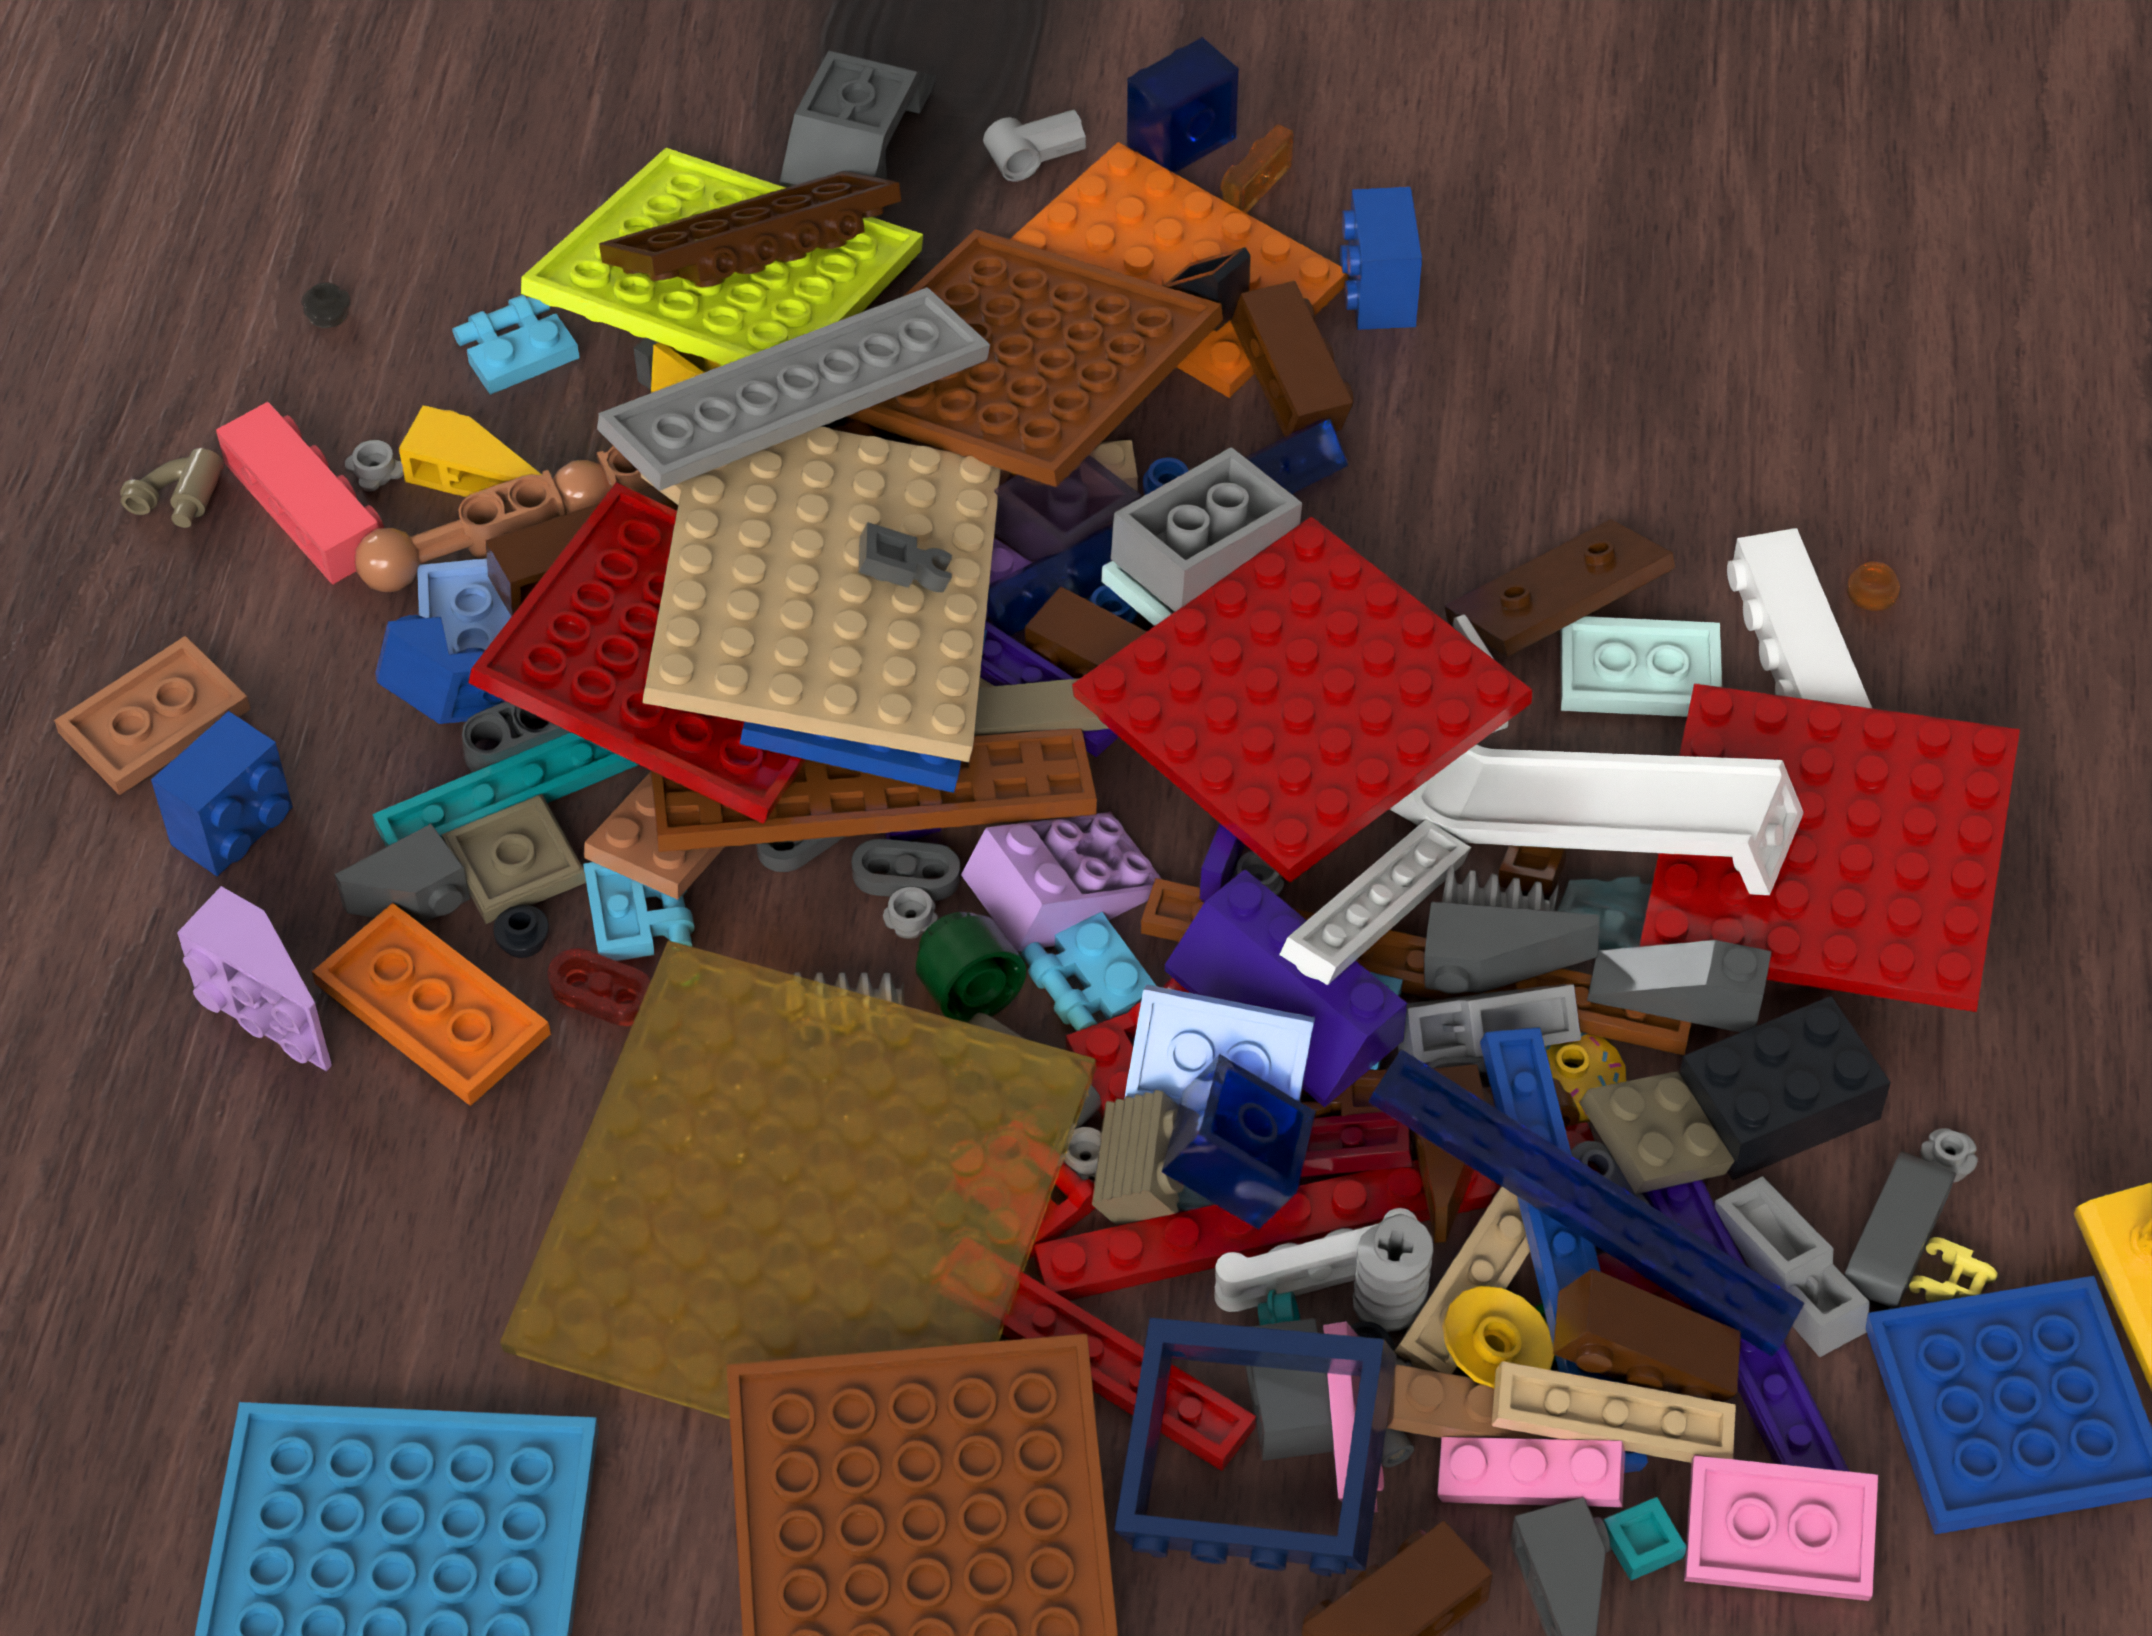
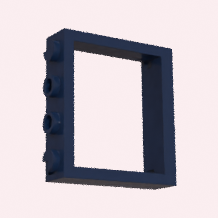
[1114,1318,1396,1577]

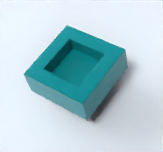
[1603,1497,1687,1581]

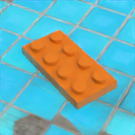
[312,903,551,1106]

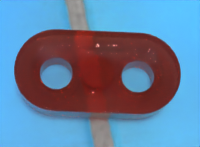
[547,948,654,1026]

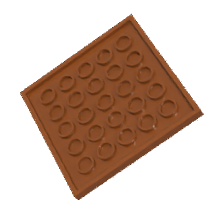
[846,229,1223,487]
[726,1334,1118,1636]

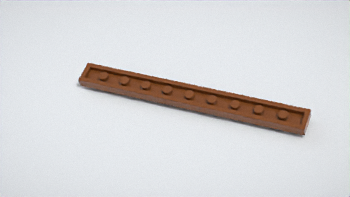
[1141,878,1692,1055]

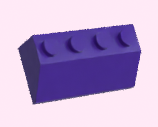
[1165,869,1407,1107]

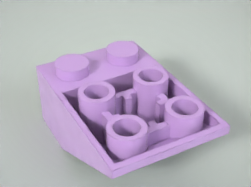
[961,812,1162,952]
[177,886,332,1072]

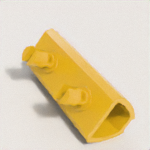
[2074,1182,2152,1391]

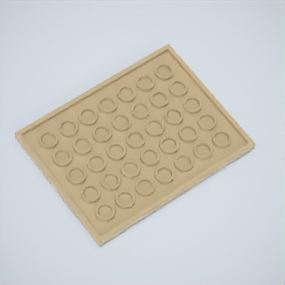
[642,427,1001,762]

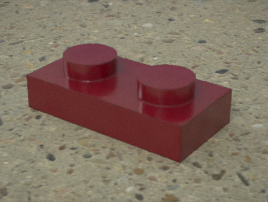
[1294,1109,1412,1177]

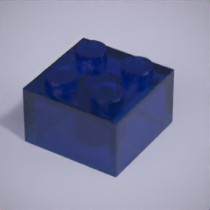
[1127,37,1239,173]
[1161,1054,1316,1229]

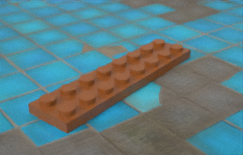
[651,728,1097,852]

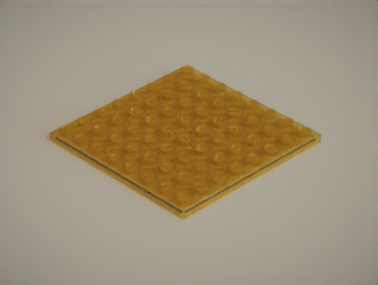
[500,940,1096,1419]

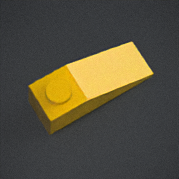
[399,405,542,497]

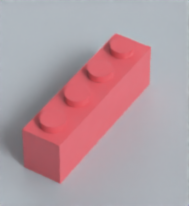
[216,402,384,585]

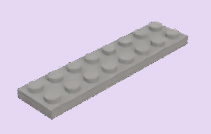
[597,287,990,491]

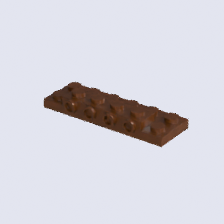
[599,171,902,287]

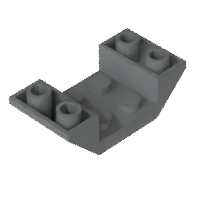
[780,51,936,188]

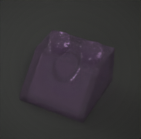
[994,455,1141,561]

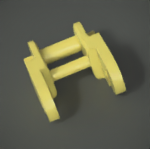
[1909,1237,1998,1302]

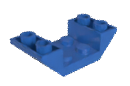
[375,615,505,724]

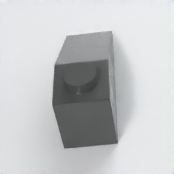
[1424,902,1600,994]
[1587,940,1771,1033]
[1510,1497,1610,1636]

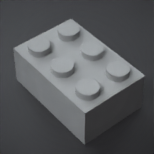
[1111,447,1302,612]

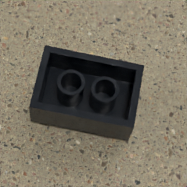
[1680,996,1891,1180]

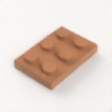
[54,636,251,795]
[584,771,724,900]

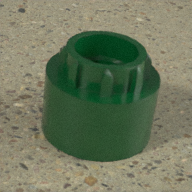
[916,912,1026,1024]

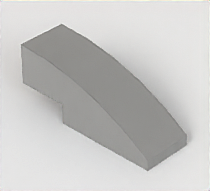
[1398,984,1581,1065]
[1715,1176,1869,1357]

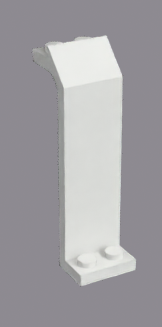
[1390,745,1804,895]

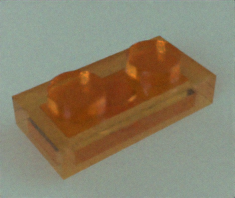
[1220,124,1294,213]

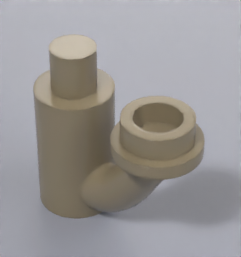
[120,448,224,528]

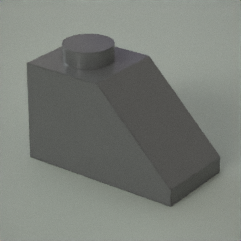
[334,824,470,925]

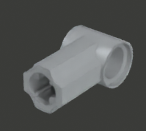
[983,109,1086,182]

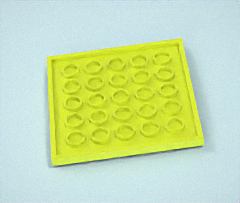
[521,148,923,366]

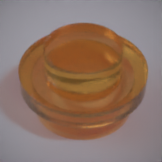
[1847,562,1900,611]

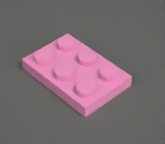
[1684,1456,1878,1601]

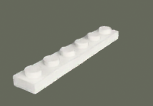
[1280,820,1471,985]

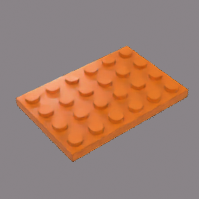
[1009,142,1348,398]

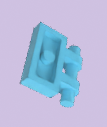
[452,294,580,395]
[583,862,695,964]
[1021,912,1157,1031]

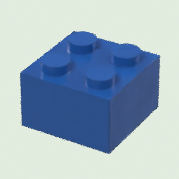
[1339,187,1422,330]
[151,711,293,876]

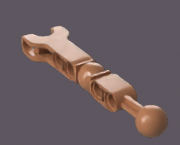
[355,446,652,592]

